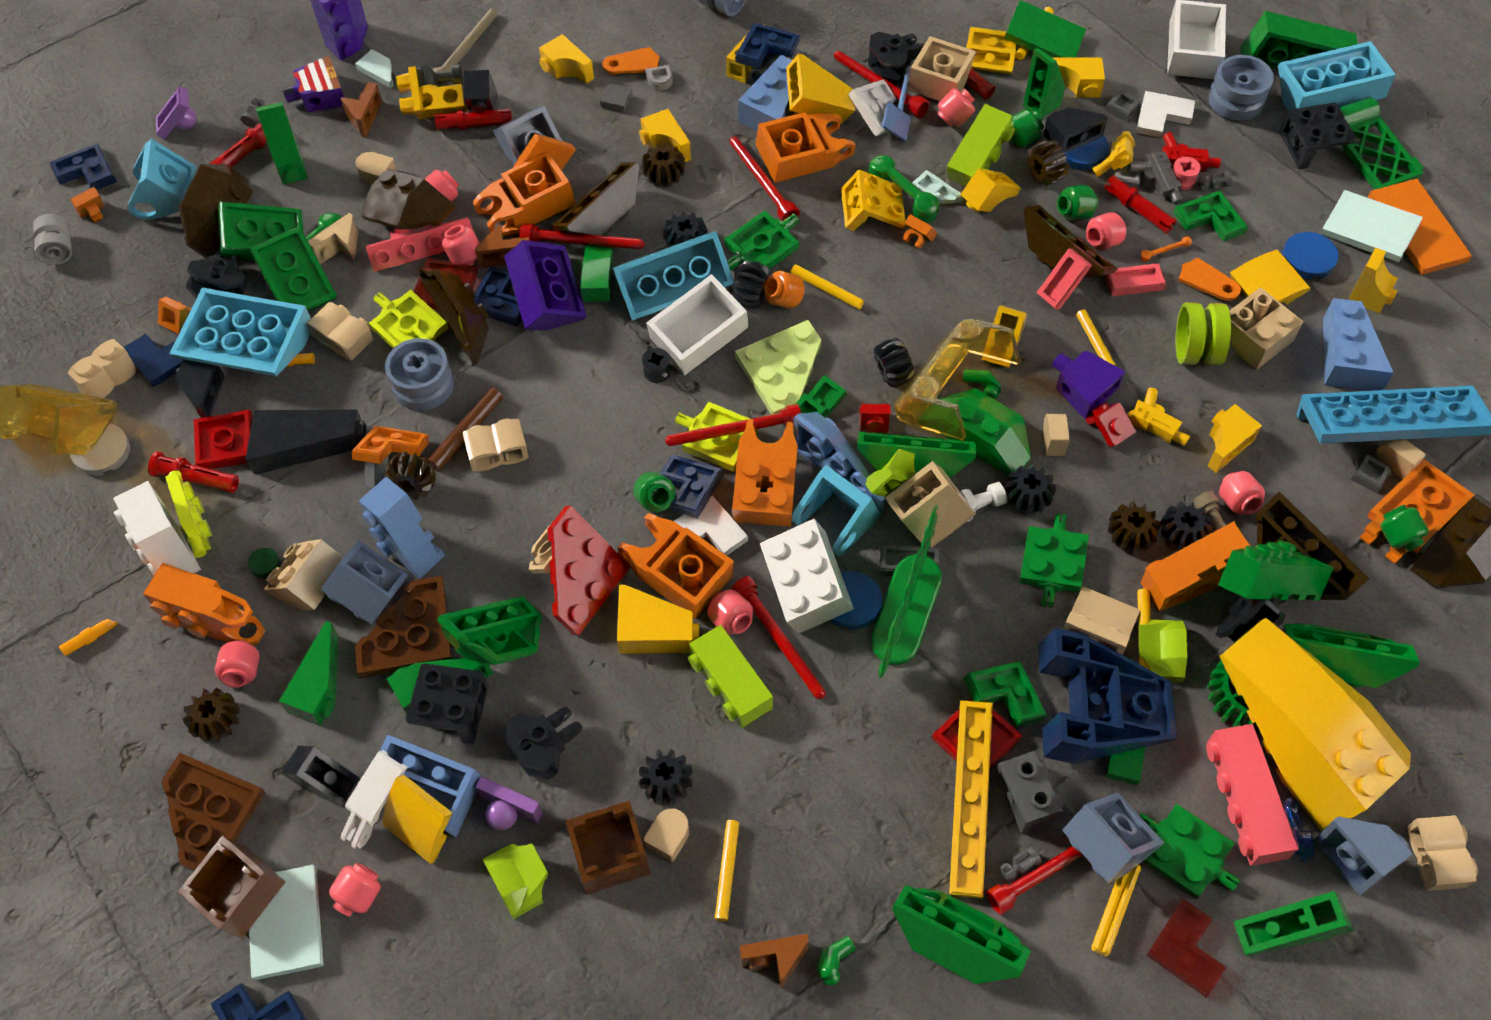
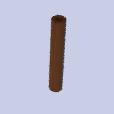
[427,387,503,472]

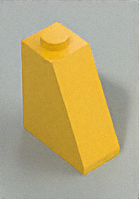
[786,53,856,124]
[617,585,700,654]

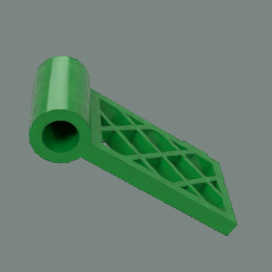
[1340,96,1424,190]

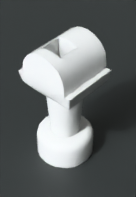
[960,482,1007,522]

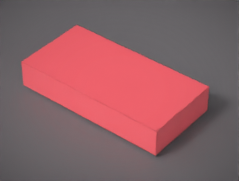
[1037,249,1092,310]
[1105,263,1166,297]

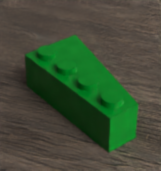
[1240,11,1358,69]
[1218,540,1334,601]

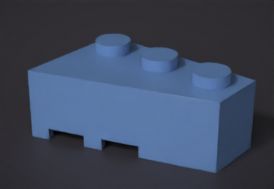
[738,55,792,131]
[1323,298,1394,391]
[359,477,445,579]
[380,735,483,837]

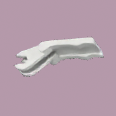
[341,750,408,849]

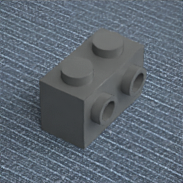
[995,751,1063,833]

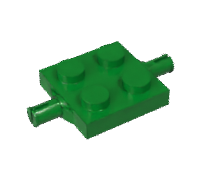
[724,210,800,271]
[1020,513,1089,607]
[1139,803,1240,899]

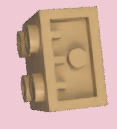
[1064,587,1140,655]

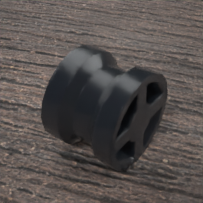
[642,348,671,383]

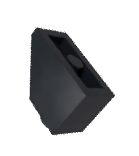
[464,70,497,112]
[1043,107,1108,153]
[175,359,225,418]
[281,745,361,809]

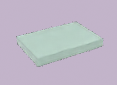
[1321,190,1423,262]
[249,864,323,980]

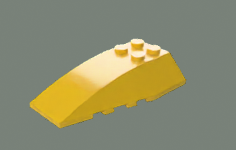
[1220,618,1411,832]

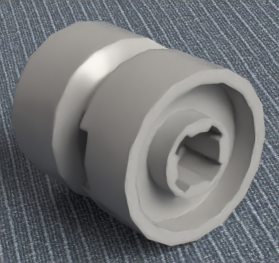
[32,214,72,265]

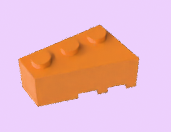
[1140,521,1250,612]

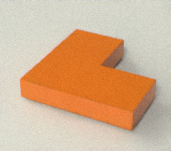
[513,133,576,169]
[352,425,429,464]

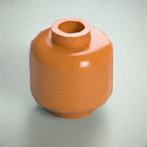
[764,271,805,309]

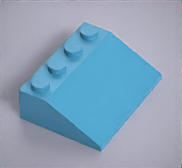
[169,288,311,376]

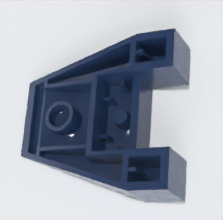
[1038,628,1177,764]

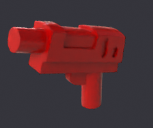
[1161,132,1221,172]

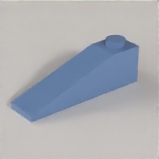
[794,412,886,516]

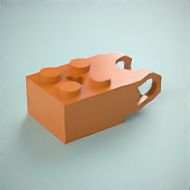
[755,112,856,183]
[473,151,576,235]
[732,419,798,527]
[618,513,734,620]
[143,563,266,645]

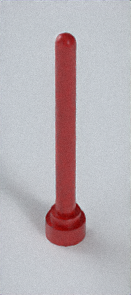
[834,51,930,119]
[730,136,800,221]
[519,223,645,250]
[665,404,801,447]
[731,576,826,700]
[986,846,1084,915]

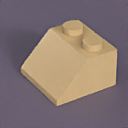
[908,36,976,101]

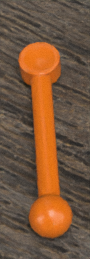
[1140,237,1192,261]

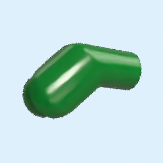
[963,369,1001,399]
[817,935,856,986]

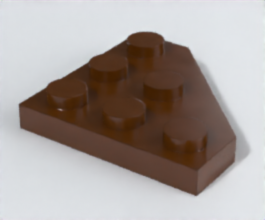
[355,576,453,678]
[161,752,265,872]

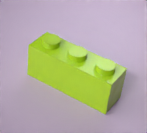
[947,104,1015,187]
[688,625,773,728]

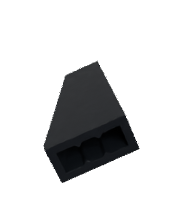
[245,409,367,474]

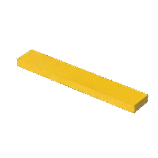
[949,700,993,899]

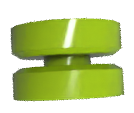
[1175,302,1231,366]

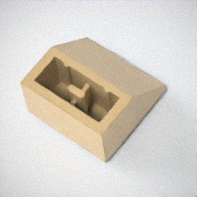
[1230,287,1303,370]
[886,461,976,547]
[263,539,343,611]

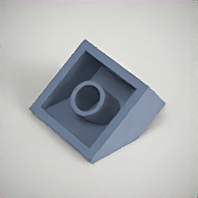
[493,105,562,164]
[320,540,409,625]
[1062,793,1164,883]
[1313,816,1413,896]

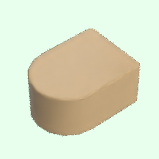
[355,152,396,184]
[1043,414,1069,456]
[1376,439,1426,480]
[643,809,689,862]

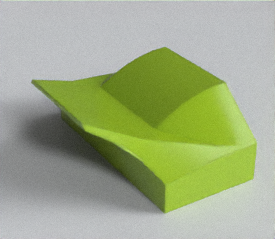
[865,449,916,497]
[1139,620,1187,683]
[483,843,548,919]

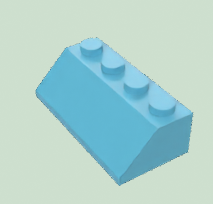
[1278,41,1396,110]
[613,231,735,321]

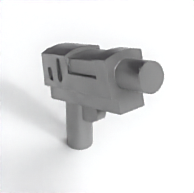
[1128,151,1183,205]

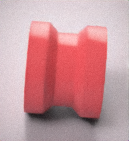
[1173,157,1200,190]

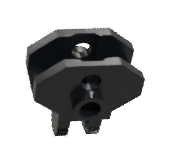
[868,31,924,84]
[186,251,246,299]
[1216,597,1286,643]
[506,707,583,781]

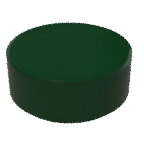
[248,548,281,579]

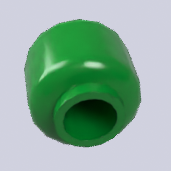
[1009,109,1044,148]
[1057,185,1098,221]
[633,471,676,513]
[1380,504,1429,552]

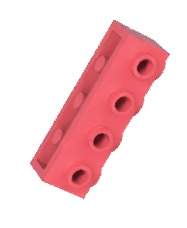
[1206,724,1298,866]

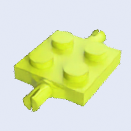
[369,289,449,349]
[675,402,759,472]
[165,471,212,558]

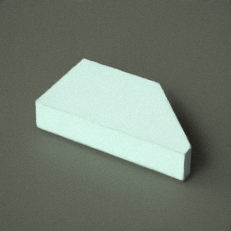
[355,49,393,88]
[912,170,963,204]

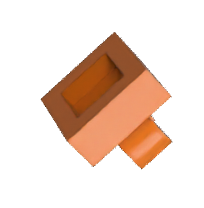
[70,187,104,223]
[903,214,937,249]
[158,297,192,334]

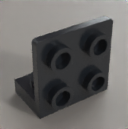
[1279,102,1356,170]
[406,663,489,745]

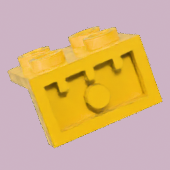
[841,170,906,231]

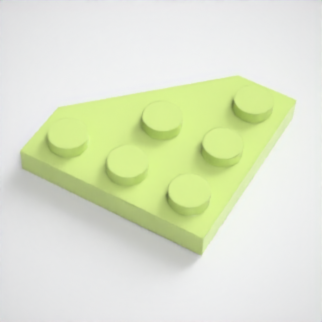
[735,320,821,415]

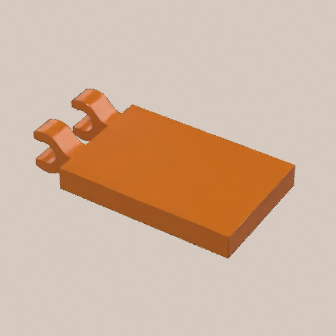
[1360,459,1474,564]

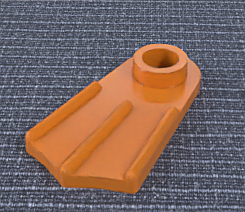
[602,47,660,75]
[1178,257,1241,301]

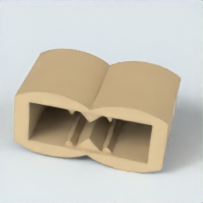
[306,302,374,361]
[68,339,137,403]
[463,418,529,472]
[1407,815,1478,891]

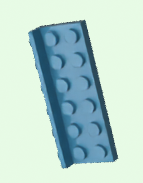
[1297,385,1491,444]

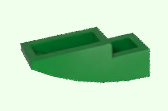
[581,245,614,302]

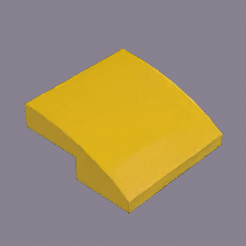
[966,27,1017,74]
[1230,249,1310,305]
[383,775,453,864]

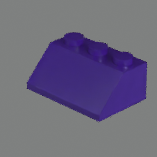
[310,0,368,61]
[504,240,587,331]

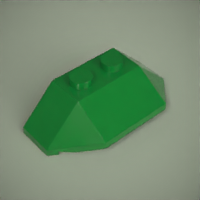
[919,388,1031,476]
[857,432,976,478]
[437,596,542,666]
[1283,623,1420,688]
[892,885,1031,984]

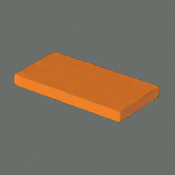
[1368,179,1472,275]

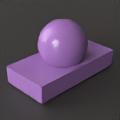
[156,86,197,139]
[476,777,543,831]

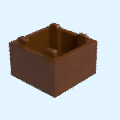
[565,800,651,894]
[178,835,286,938]

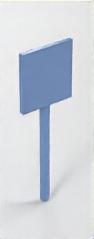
[882,66,911,142]

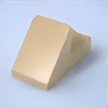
[308,213,359,264]

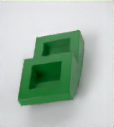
[796,375,848,418]

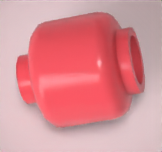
[938,89,975,127]
[425,170,459,202]
[1086,212,1126,251]
[442,225,480,267]
[1219,471,1265,515]
[708,589,753,635]
[215,640,260,688]
[329,863,381,916]

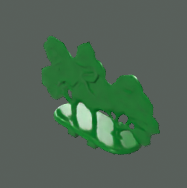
[871,505,942,679]

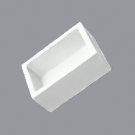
[1167,0,1226,79]
[647,274,749,376]
[113,481,201,576]
[760,519,854,633]

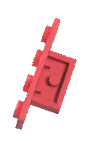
[366,217,472,272]

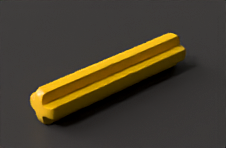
[1091,864,1141,957]

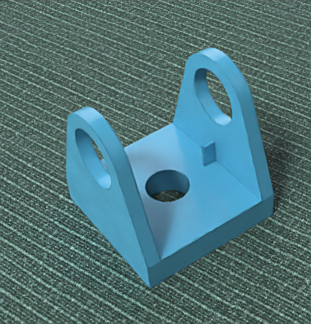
[128,139,196,220]
[792,465,881,556]

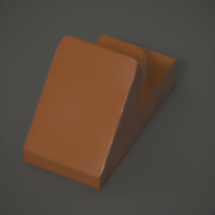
[341,82,383,138]
[476,225,530,268]
[739,933,809,988]

